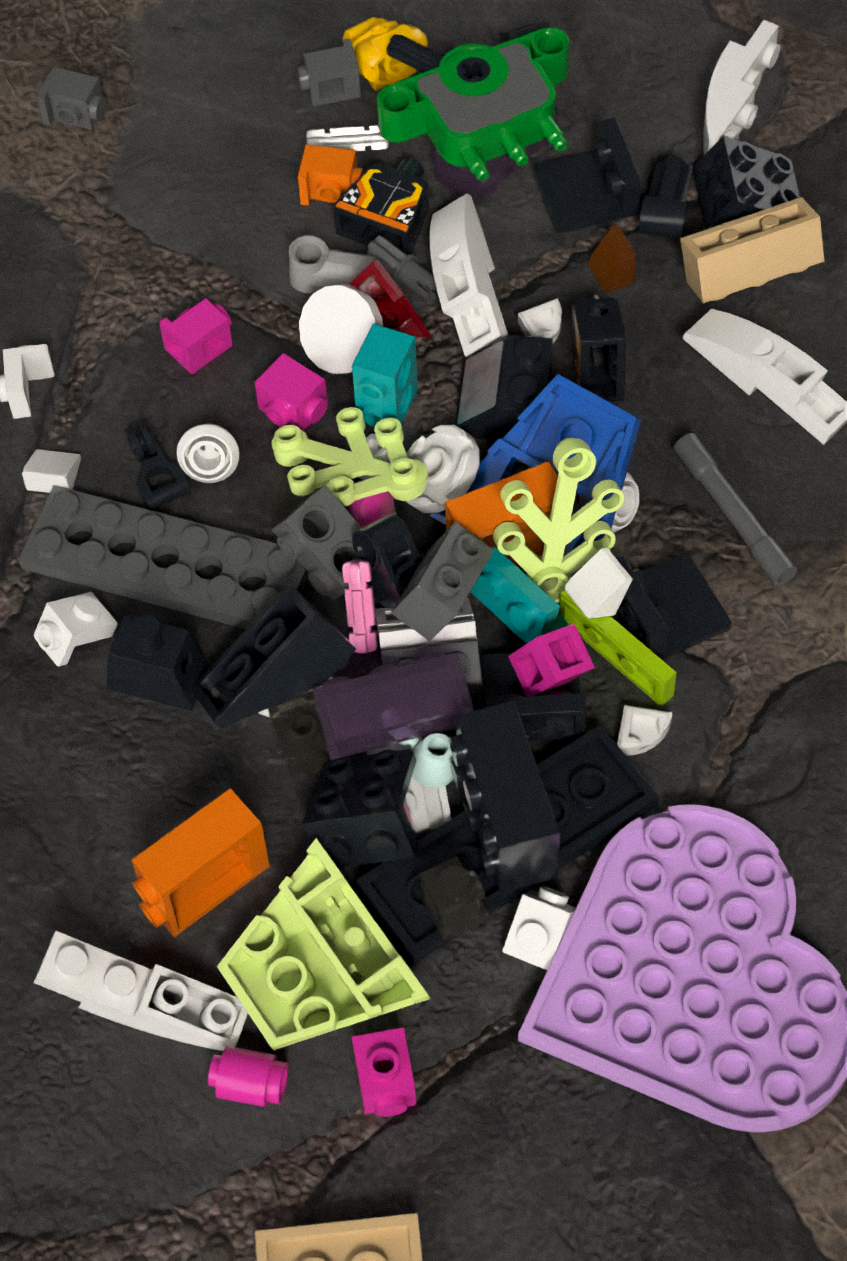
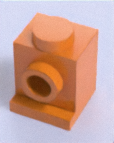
[298,145,364,206]

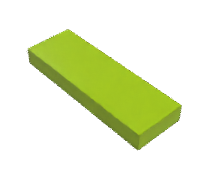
[559,590,677,706]

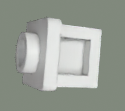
[0,344,54,419]
[34,592,118,667]
[502,887,576,970]

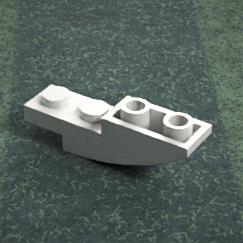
[703,20,781,155]
[430,194,508,357]
[682,309,847,445]
[34,931,248,1051]

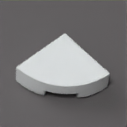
[518,298,562,343]
[617,705,673,756]

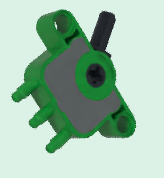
[377,27,569,181]

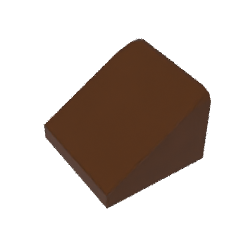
[588,225,636,293]

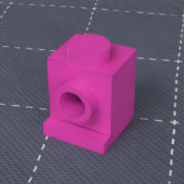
[159,298,233,375]
[508,624,595,697]

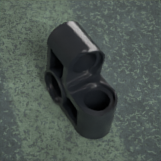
[352,513,437,608]

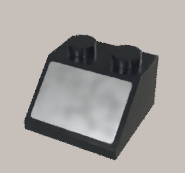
[455,335,553,440]

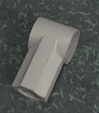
[289,235,376,293]

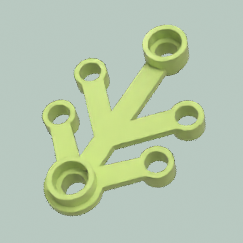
[272,407,429,507]
[493,438,624,603]

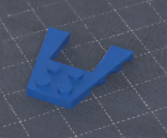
[430,374,641,581]

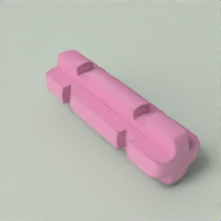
[342,559,378,653]

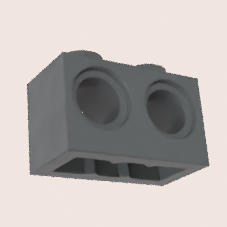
[272,485,362,601]
[391,521,494,641]

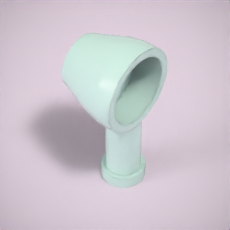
[377,709,454,788]

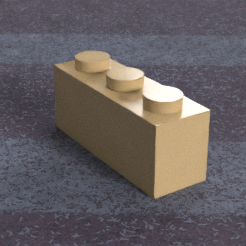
[680,197,824,303]

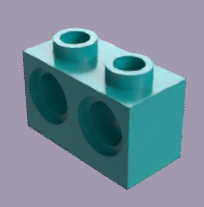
[352,324,418,427]

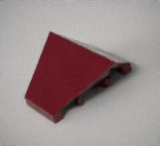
[349,259,432,337]

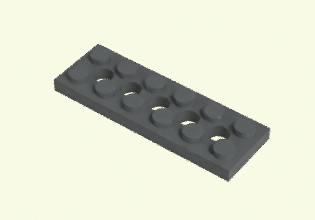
[18,485,309,629]

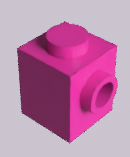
[254,353,328,431]
[352,1027,417,1117]

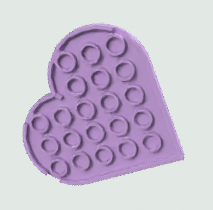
[518,805,847,1132]

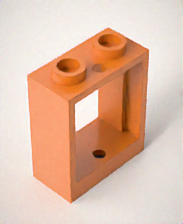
[445,461,558,568]
[131,788,270,938]

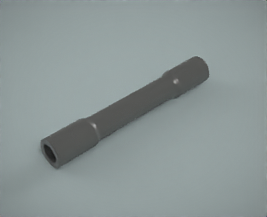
[673,433,798,586]

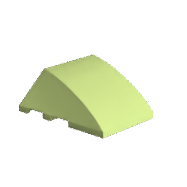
[217,838,431,1050]

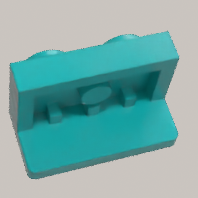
[470,546,568,644]

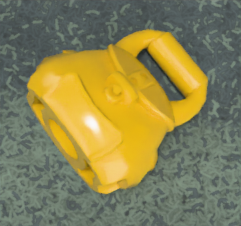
[342,17,428,91]

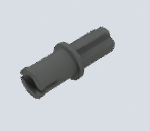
[367,236,439,305]

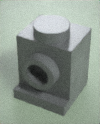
[296,39,361,106]
[37,66,107,130]

